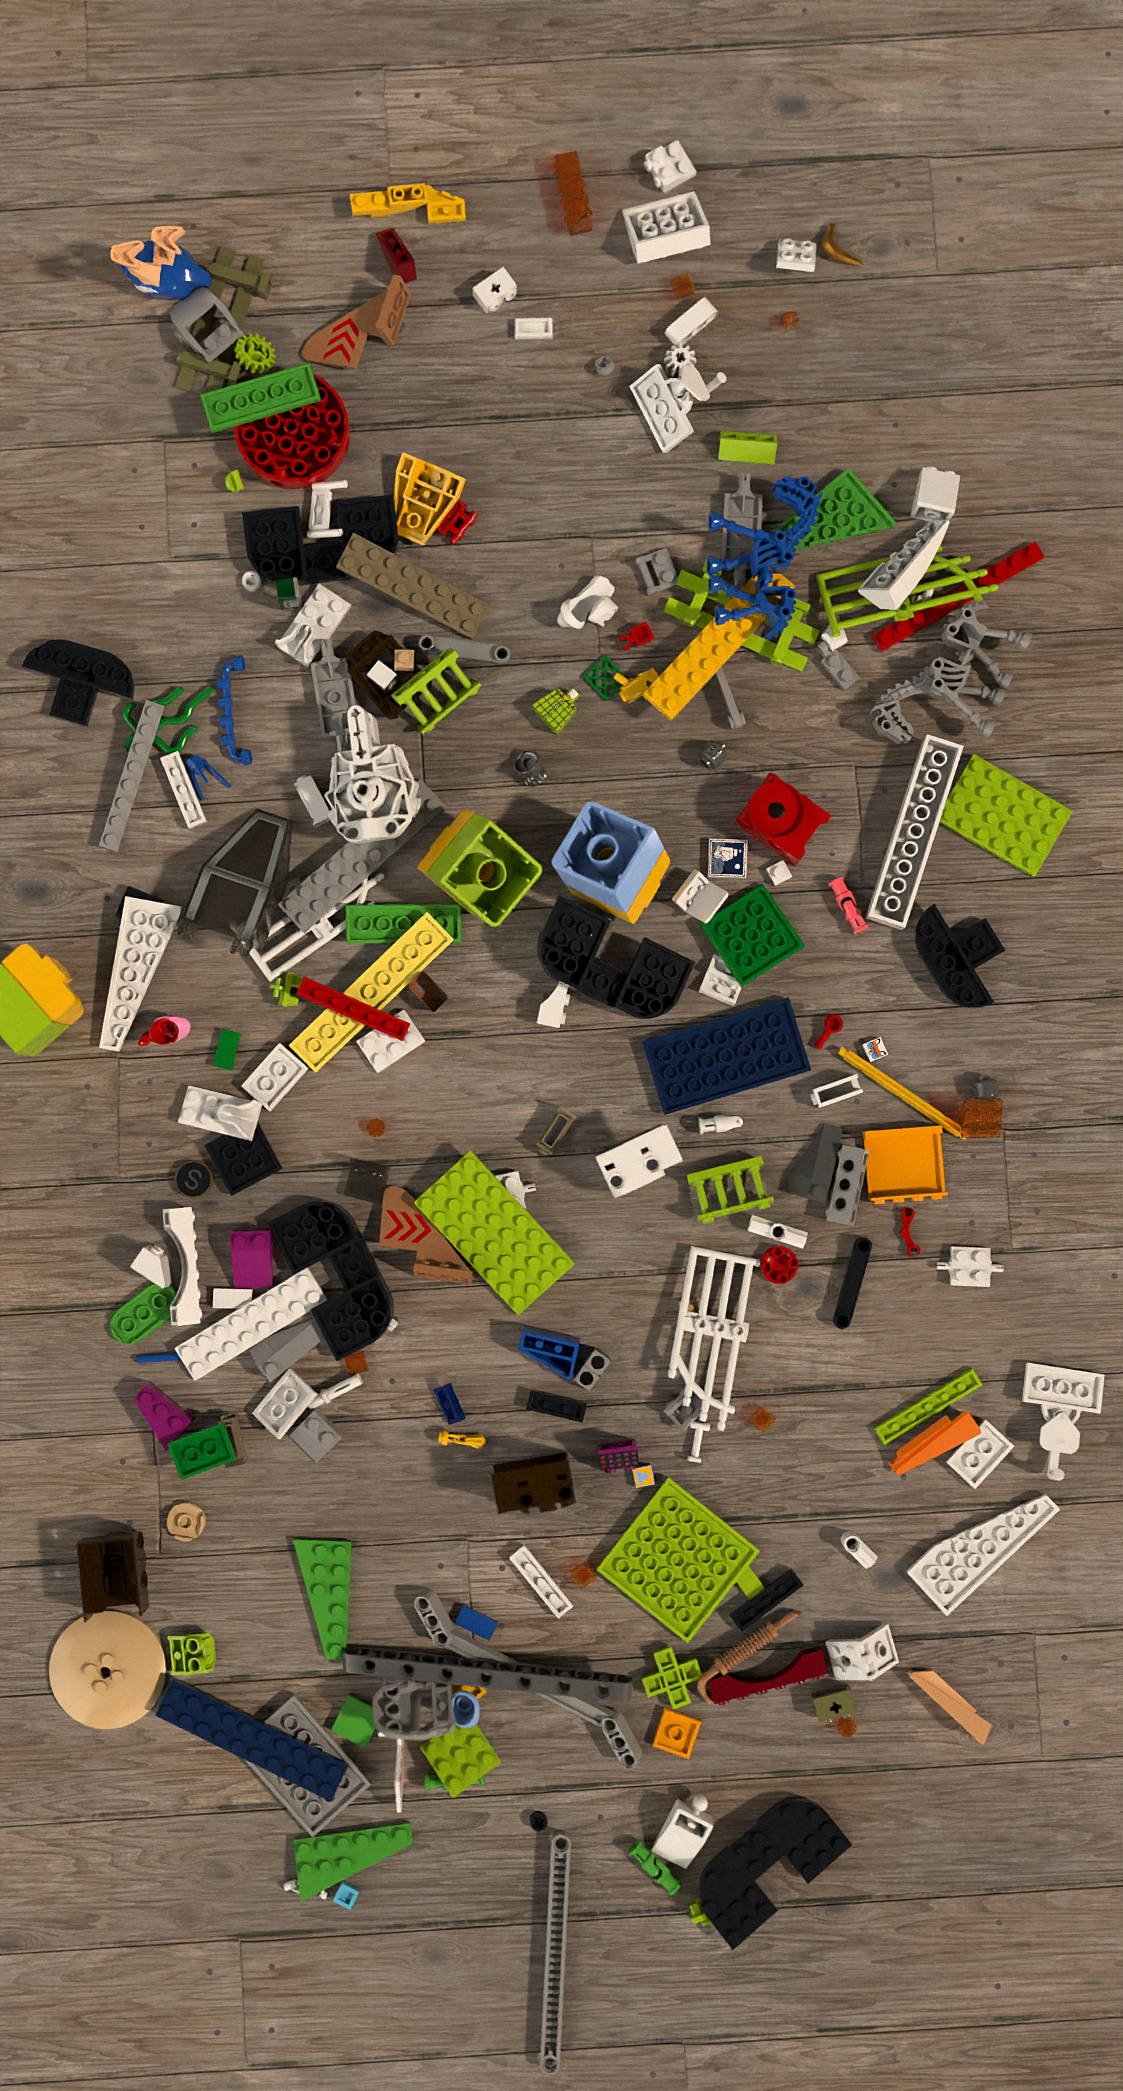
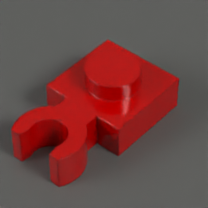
[619,621,655,651]

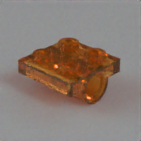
[958,1098,1003,1138]

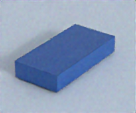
[455,1604,498,1641]

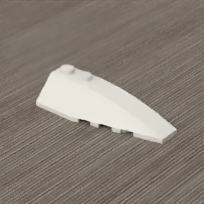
[858,519,949,610]

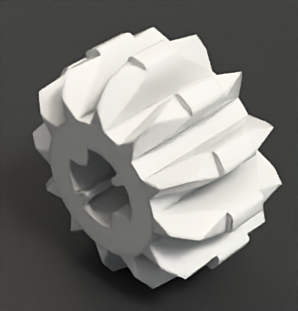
[664,343,696,378]

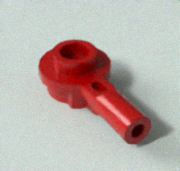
[814,1014,843,1050]

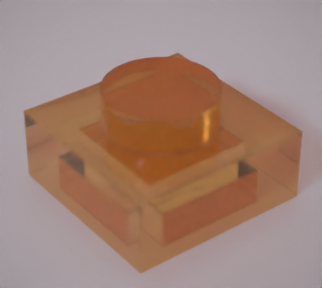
[670,273,695,300]
[345,1351,368,1375]
[749,1405,776,1433]
[570,1561,597,1589]

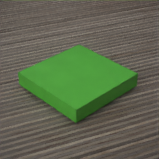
[331,1693,376,1748]

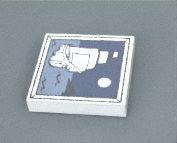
[708,839,747,879]

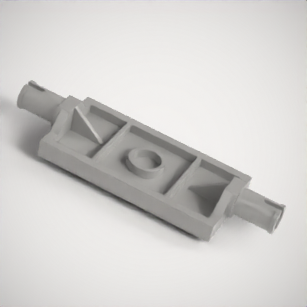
[721,473,763,589]
[310,639,358,753]

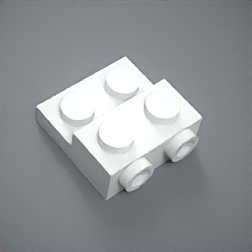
[644,140,697,193]

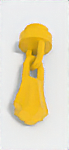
[438,1429,486,1449]

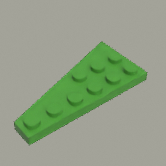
[293,1538,352,1660]
[294,1822,413,1902]

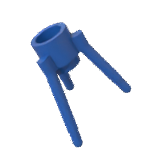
[186,755,231,800]

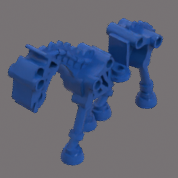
[707,476,823,640]

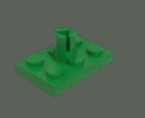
[167,1422,237,1480]

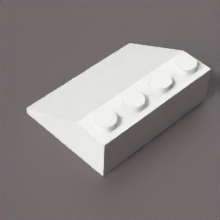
[622,191,710,263]

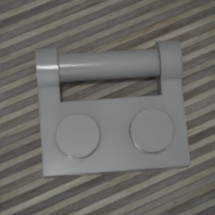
[635,548,678,596]

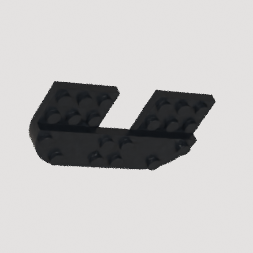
[242,494,399,586]
[537,895,695,1019]
[267,1200,394,1362]
[698,1797,852,1950]

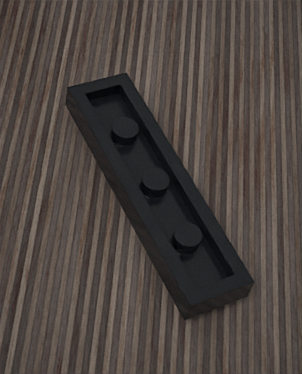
[729,1568,804,1632]

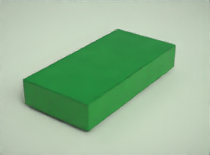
[213,1029,241,1070]

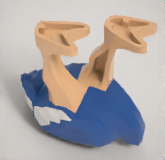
[111,226,211,299]

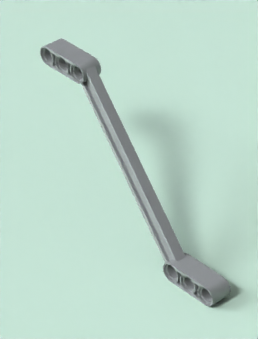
[414,1589,642,1770]

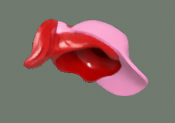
[137,1014,190,1046]

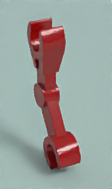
[900,1207,921,1257]

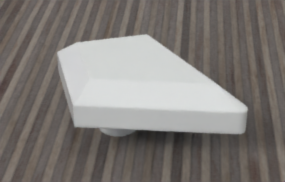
[821,616,848,651]

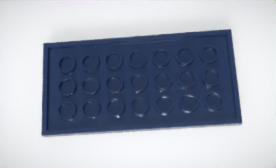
[642,997,811,1115]

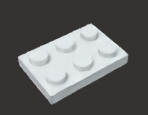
[356,1010,426,1073]
[241,1043,309,1112]
[252,1368,317,1439]
[945,1419,1014,1489]

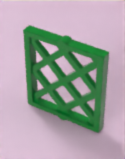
[583,655,628,701]

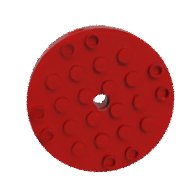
[234,373,351,489]

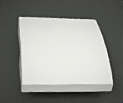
[699,954,741,1006]

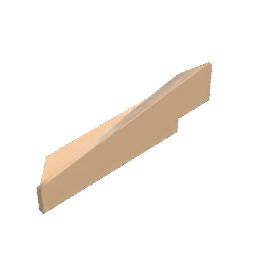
[907,1669,992,1745]

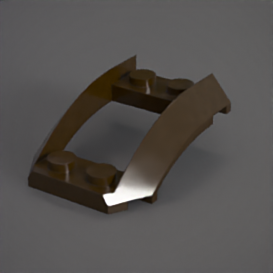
[345,630,432,720]

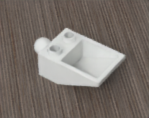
[651,1795,714,1869]

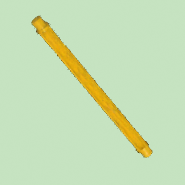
[838,1047,969,1140]

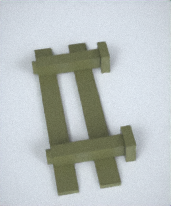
[175,246,273,393]

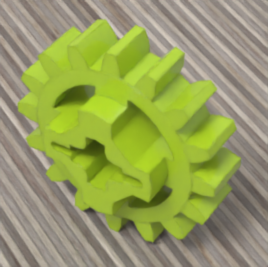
[234,333,276,374]

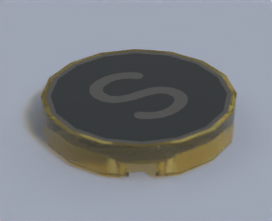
[174,1160,214,1199]

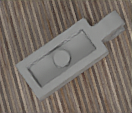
[816,641,860,691]

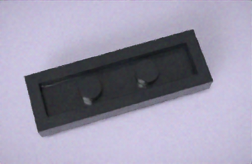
[526,1390,587,1423]

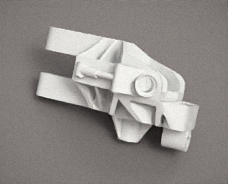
[325,706,421,844]

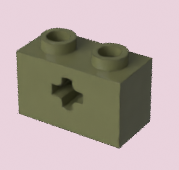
[811,1684,857,1723]

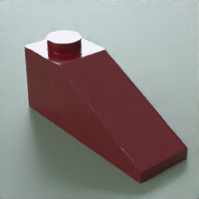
[376,228,417,284]

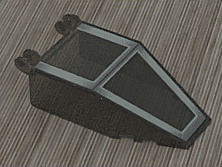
[177,809,292,958]

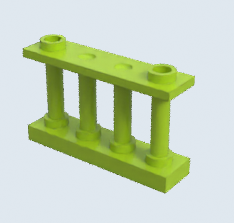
[391,647,481,734]
[686,1156,774,1224]

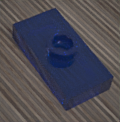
[433,1383,466,1425]

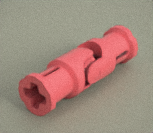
[828,876,869,935]

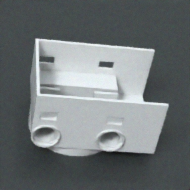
[595,1125,683,1198]

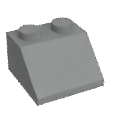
[289,1408,344,1463]

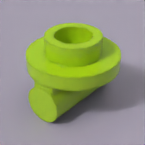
[225,470,244,493]

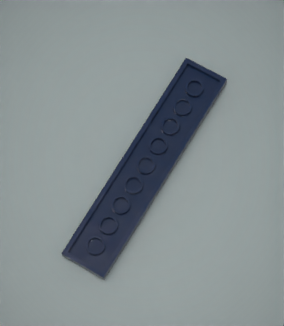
[155,1678,349,1802]

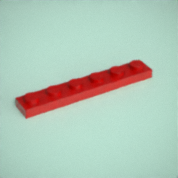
[296,976,411,1041]

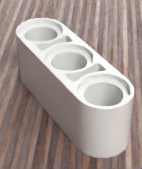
[665,297,718,348]

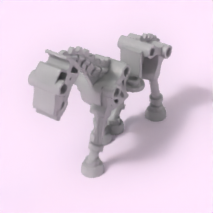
[869,603,1033,744]

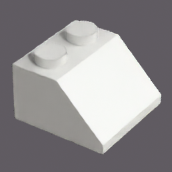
[130,1245,172,1288]

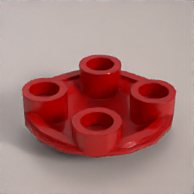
[760,1246,799,1284]

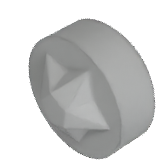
[595,356,615,375]

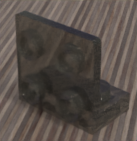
[344,1158,391,1205]

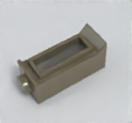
[536,1106,576,1156]
[215,1414,248,1469]

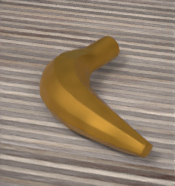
[822,223,861,266]

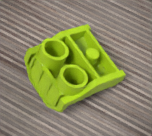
[167,1632,216,1675]

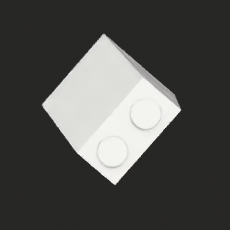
[910,467,960,521]

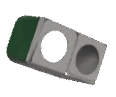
[276,577,302,610]
[573,1348,611,1391]

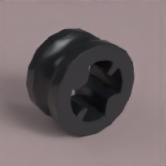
[530,1811,548,1832]

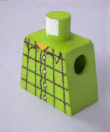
[533,688,580,735]

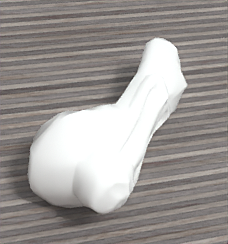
[557,575,615,629]

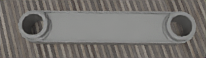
[418,635,511,664]
[715,667,746,729]

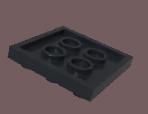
[204,1121,283,1196]

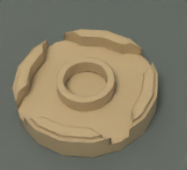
[166,1502,206,1541]

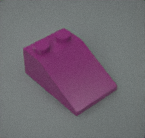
[230,1230,274,1289]

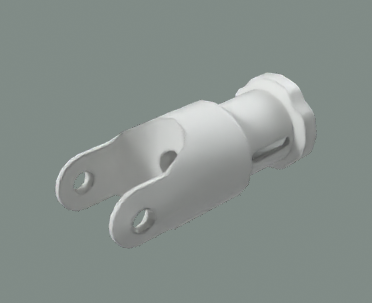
[698,1115,743,1135]

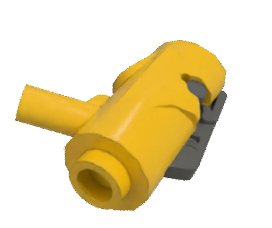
[613,668,659,704]

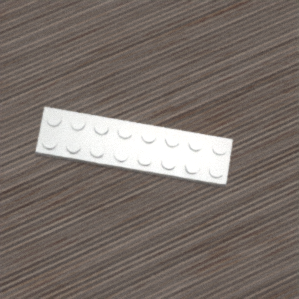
[174,1268,328,1381]

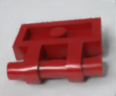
[436,499,478,545]

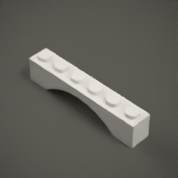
[537,983,570,1028]
[163,1207,202,1326]

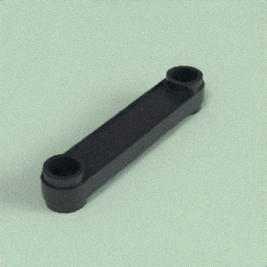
[833,1237,872,1329]

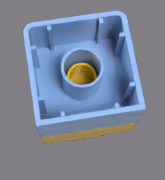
[552,802,670,924]

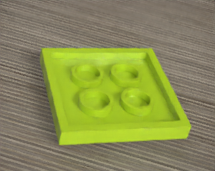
[420,1723,502,1798]

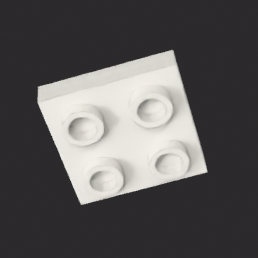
[776,239,816,272]

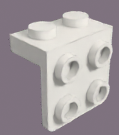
[672,869,729,923]

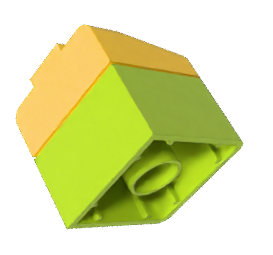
[417,809,542,927]
[0,944,84,1057]

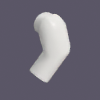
[912,589,934,604]

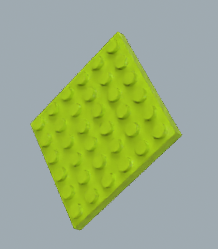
[596,1476,760,1643]

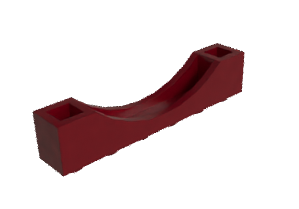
[708,1646,828,1705]

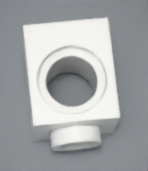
[367,660,398,693]

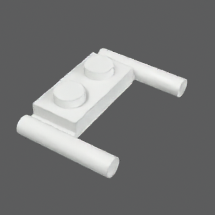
[307,480,348,539]

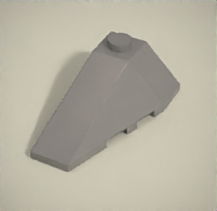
[249,1319,324,1382]

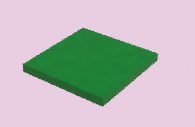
[699,884,805,988]

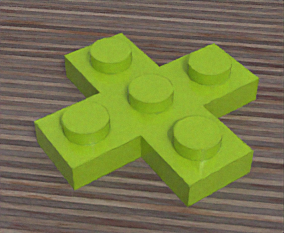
[641,1645,702,1710]

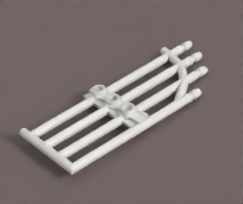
[229,837,385,982]
[668,1246,760,1431]

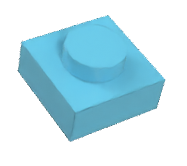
[333,1881,360,1910]

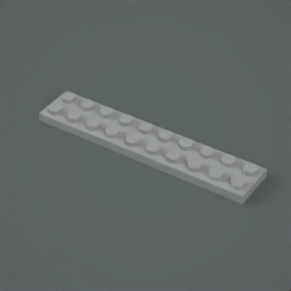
[278,779,446,933]

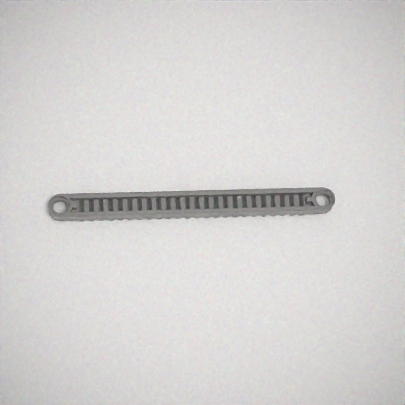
[540,1831,571,2075]

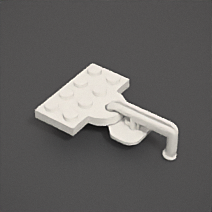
[1022,1363,1105,1480]

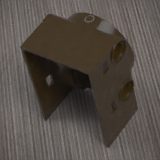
[491,1452,576,1514]
[76,1531,149,1622]

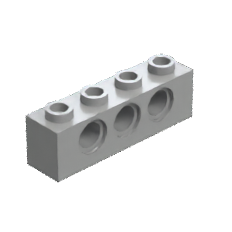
[826,1145,869,1226]

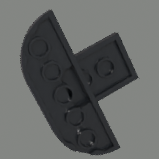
[22,639,135,727]
[915,904,1005,1008]

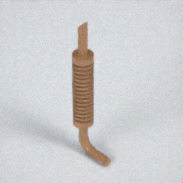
[697,1610,801,1705]

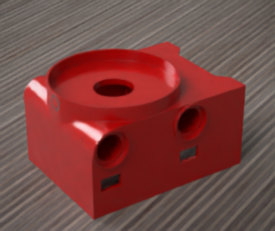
[734,772,832,866]

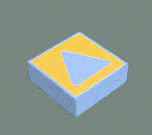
[632,1464,655,1488]

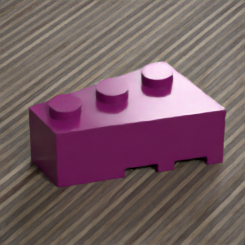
[134,1382,195,1452]

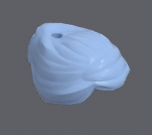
[452,1690,480,1728]

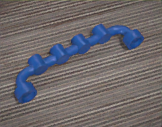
[217,655,252,765]

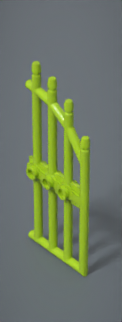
[815,545,998,637]

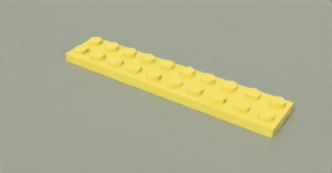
[289,912,454,1073]

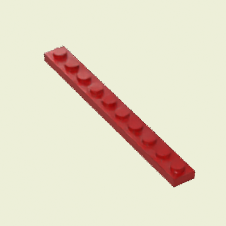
[872,541,1045,653]

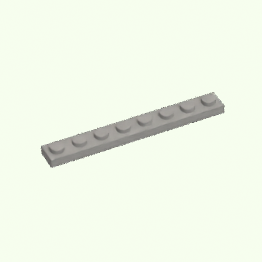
[99,700,165,852]

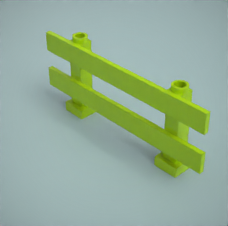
[663,559,820,672]

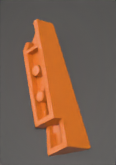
[888,1410,981,1476]

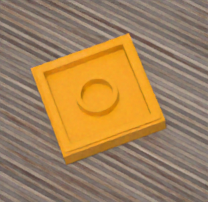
[652,1707,702,1759]

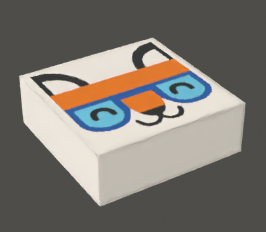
[862,1037,888,1062]

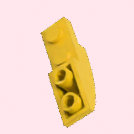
[350,183,428,218]

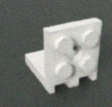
[825,1624,899,1680]

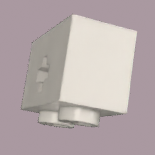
[473,267,517,314]

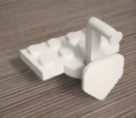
[630,364,726,453]

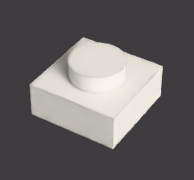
[766,860,792,886]

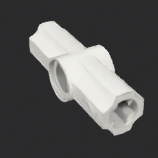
[747,1215,808,1248]

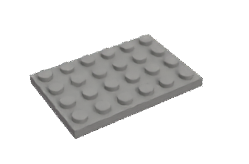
[245,1694,372,1838]

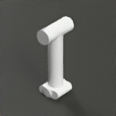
[687,1421,710,1463]

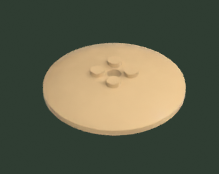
[49,1610,167,1729]

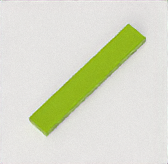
[873,1368,983,1445]

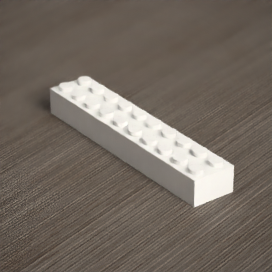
[865,734,964,930]

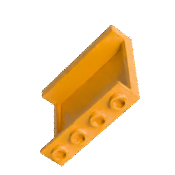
[862,1125,948,1204]

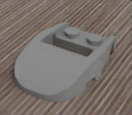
[170,287,244,363]
[373,1680,454,1740]

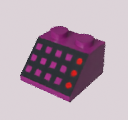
[597,1440,639,1473]

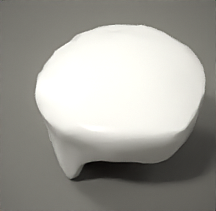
[588,595,618,627]

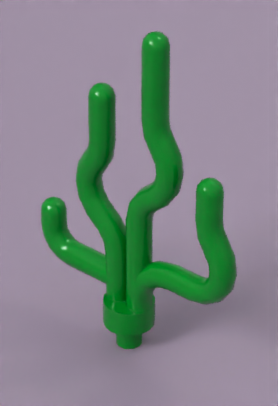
[122,686,213,754]

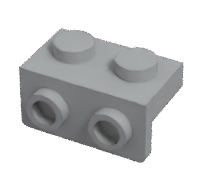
[664,1388,710,1431]

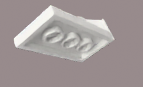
[275,584,351,668]
[178,1085,262,1141]

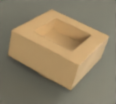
[394,650,414,671]

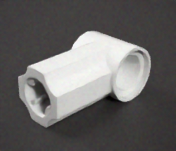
[841,1531,878,1569]

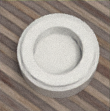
[242,571,262,591]

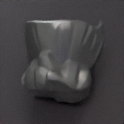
[514,750,548,787]

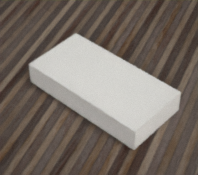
[515,318,553,339]
[213,1288,253,1309]

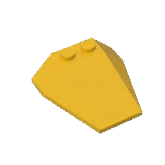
[394,452,466,546]

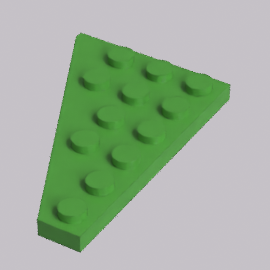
[772,468,897,551]

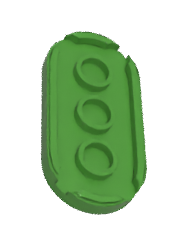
[110,1283,178,1344]

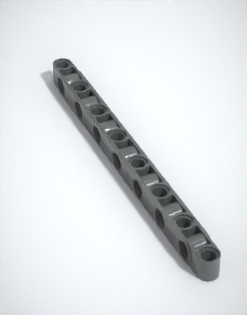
[343,1647,633,1702]

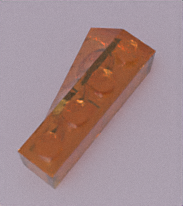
[551,151,592,236]

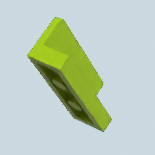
[718,430,777,464]

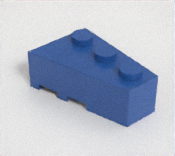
[518,1325,580,1381]

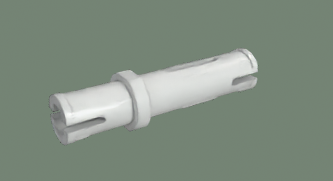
[308,1374,363,1410]

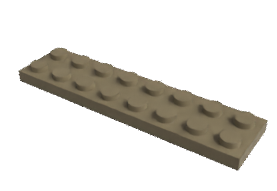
[336,533,490,640]

